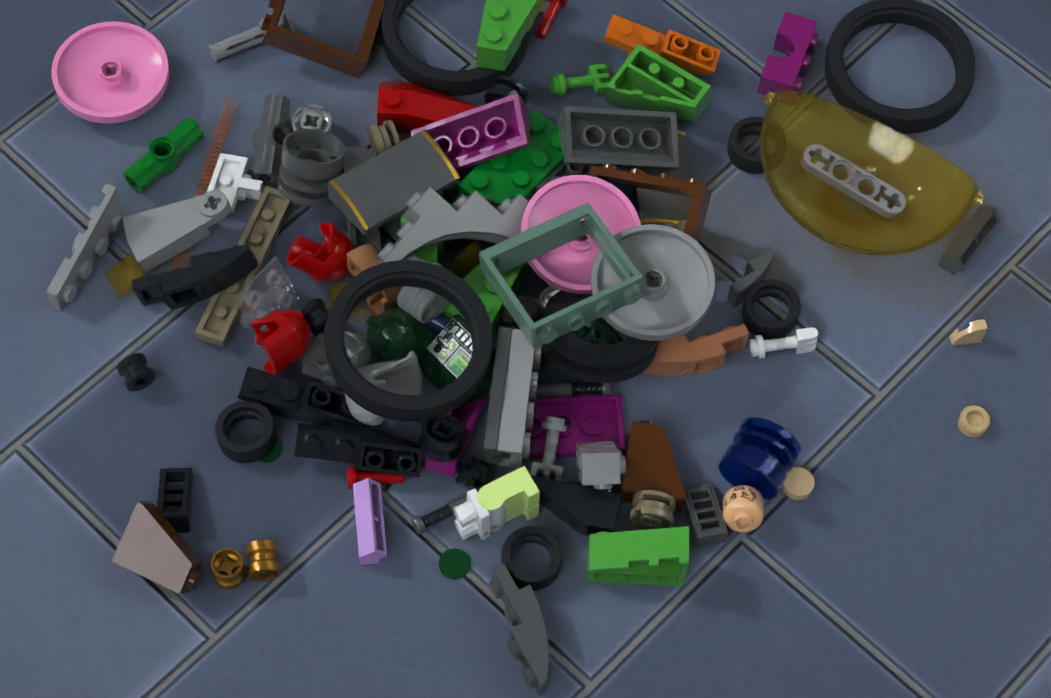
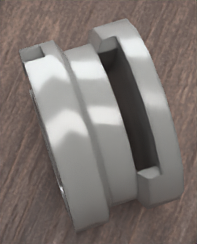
[291,104,333,134]

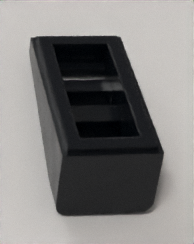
[157,468,193,533]

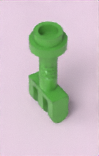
[549,64,612,96]

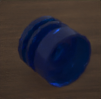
[718,417,801,500]

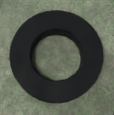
[542,290,658,383]

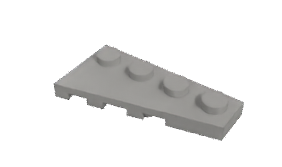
[46,183,124,311]

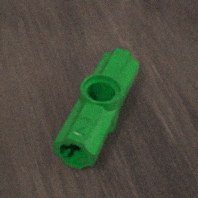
[123,118,204,193]

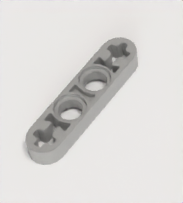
[801,144,906,219]

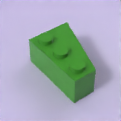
[476,0,545,71]
[606,43,711,123]
[442,259,527,338]
[587,526,689,587]

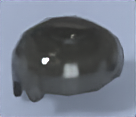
[500,295,545,325]

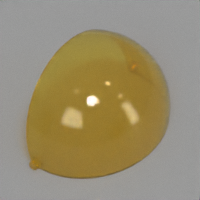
[760,89,985,256]

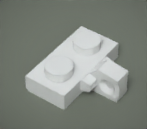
[207,153,264,213]

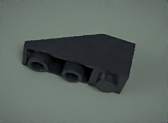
[530,475,621,536]

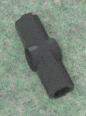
[253,94,291,184]

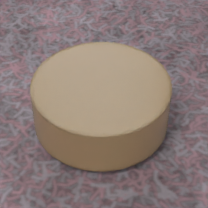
[958,405,990,438]
[782,467,815,500]

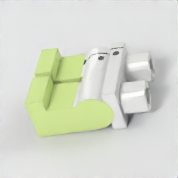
[454,466,540,540]

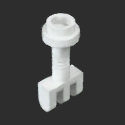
[749,327,818,359]

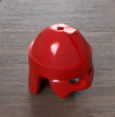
[286,222,355,282]
[250,310,311,375]

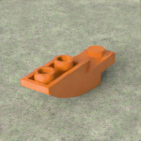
[603,14,721,75]

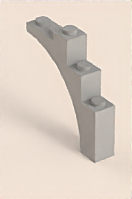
[377,187,529,265]

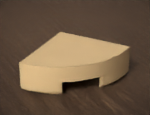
[950,319,988,346]

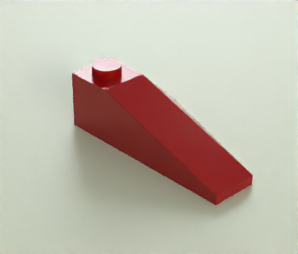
[377,81,479,134]

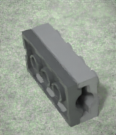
[483,327,542,468]

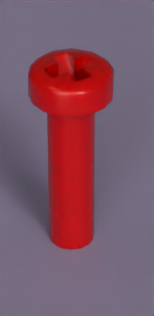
[535,0,568,39]
[346,467,404,489]

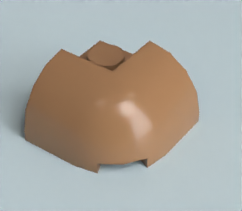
[347,244,401,325]

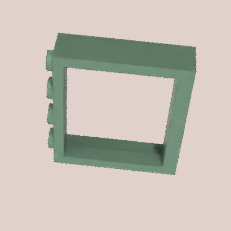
[479,203,644,349]

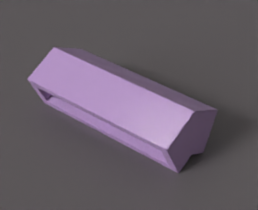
[353,478,387,565]

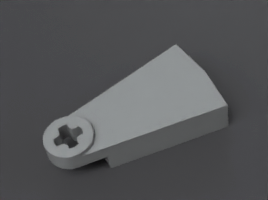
[122,190,231,273]

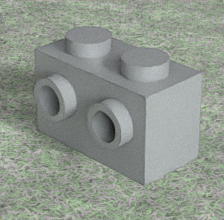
[576,441,626,490]

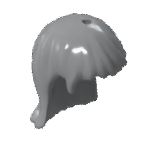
[345,351,423,426]

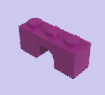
[757,11,819,103]

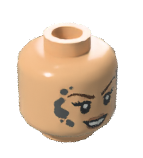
[723,485,764,532]

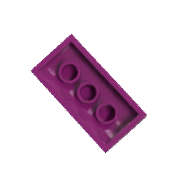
[411,93,530,171]

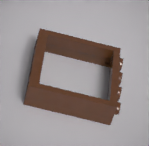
[261,0,386,78]
[589,164,711,243]

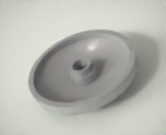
[591,224,715,341]

